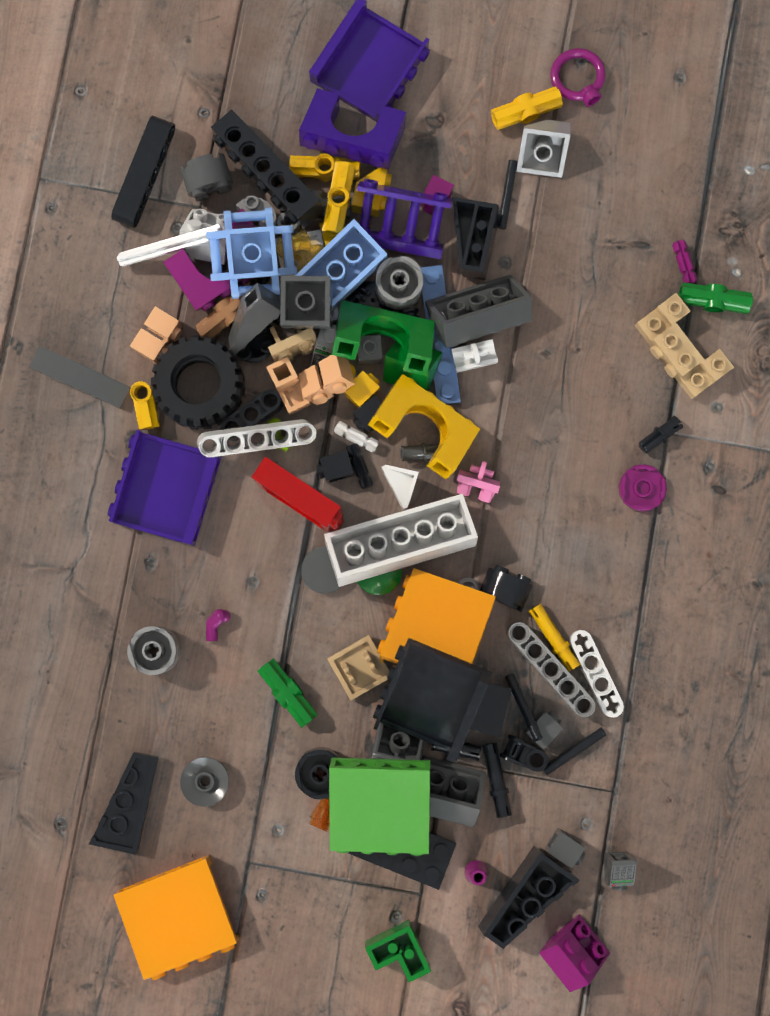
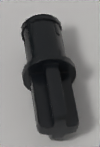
[639,416,683,453]

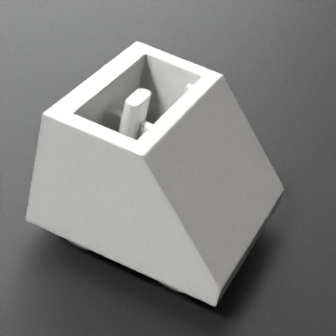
[179,209,228,265]

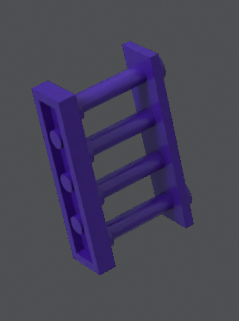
[357,179,453,259]

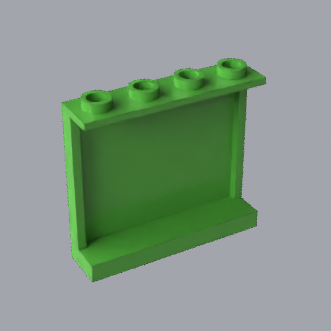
[329,758,431,856]

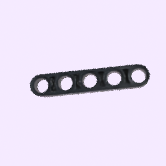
[111,115,175,228]

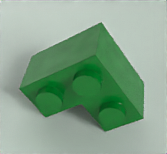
[365,919,431,983]

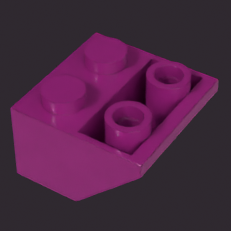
[539,914,610,992]

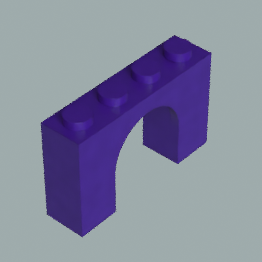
[299,88,406,170]

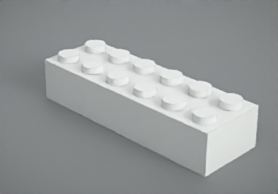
[324,494,478,587]

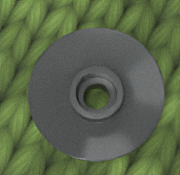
[180,757,229,807]

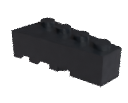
[478,846,580,949]

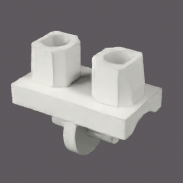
[451,339,498,373]

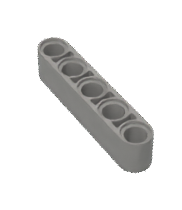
[506,622,596,717]

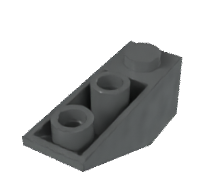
[228,283,280,355]

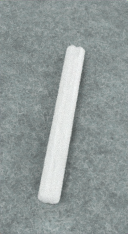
[117,225,223,266]

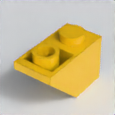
[351,168,392,217]

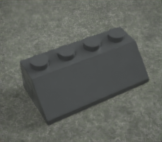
[425,275,532,348]
[421,755,486,827]

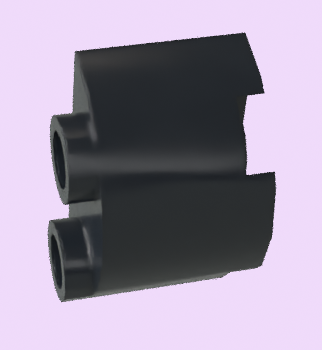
[480,565,532,612]

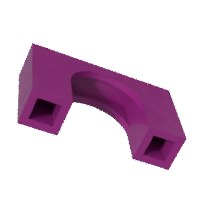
[163,208,255,312]

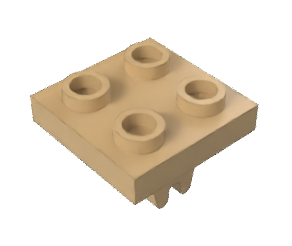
[268,326,317,362]
[327,635,390,701]

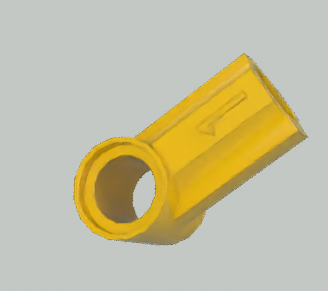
[130,381,160,430]

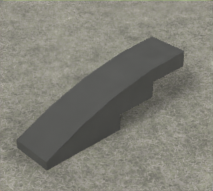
[29,346,130,408]

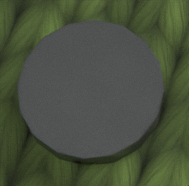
[301,547,342,594]

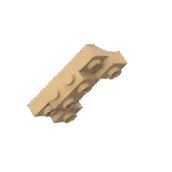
[635,293,734,399]

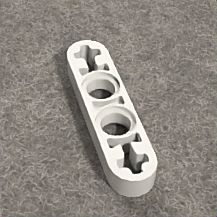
[569,630,624,718]

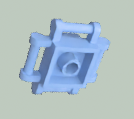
[206,207,297,299]

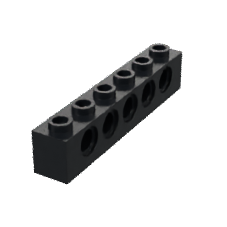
[211,109,324,229]

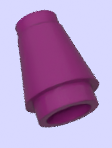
[464,860,489,885]

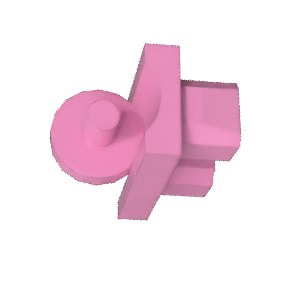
[457,461,500,503]

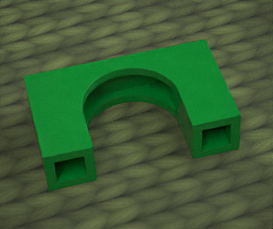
[331,300,435,376]

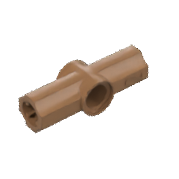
[195,282,253,339]

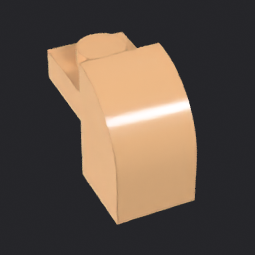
[266,356,311,415]

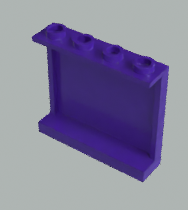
[309,0,430,122]
[108,430,222,546]

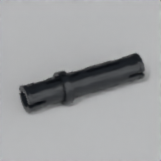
[482,742,512,818]

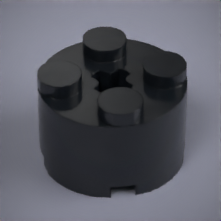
[295,747,341,800]

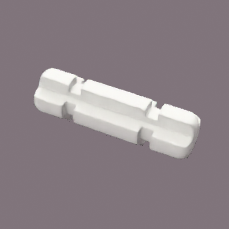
[334,421,379,452]

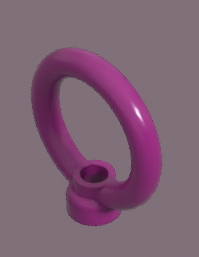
[550,48,606,107]

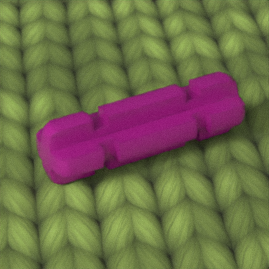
[672,240,698,284]

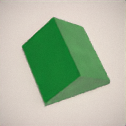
[383,341,443,391]

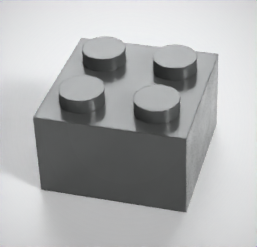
[280,276,332,329]

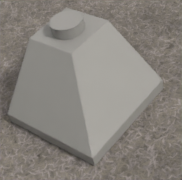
[516,120,571,178]

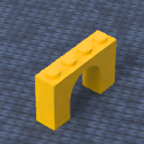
[368,374,480,479]

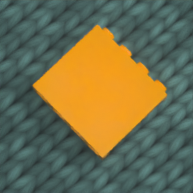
[377,568,496,664]
[113,855,239,980]

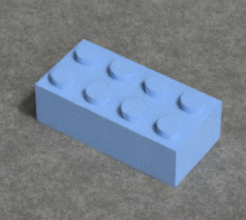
[295,219,388,312]

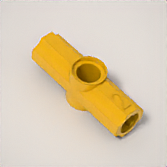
[491,86,563,130]
[289,154,360,182]
[322,161,356,237]

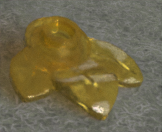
[276,229,324,273]

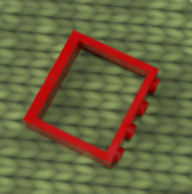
[251,457,344,533]

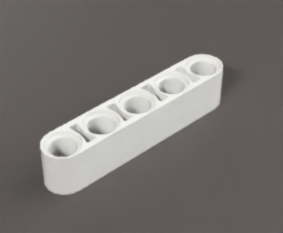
[197,419,316,457]

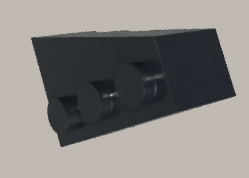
[452,197,500,280]

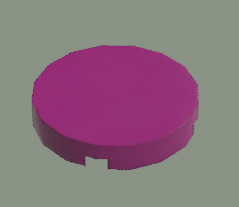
[618,464,667,512]

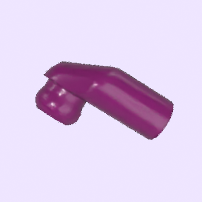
[206,609,230,641]

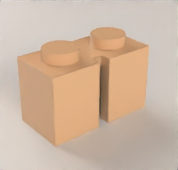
[130,306,183,365]
[298,355,355,405]

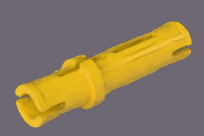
[528,603,580,672]

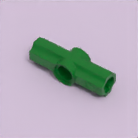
[678,282,753,314]
[257,658,318,728]

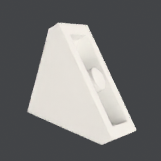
[382,465,419,511]

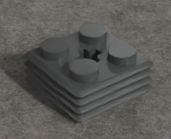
[370,722,425,760]

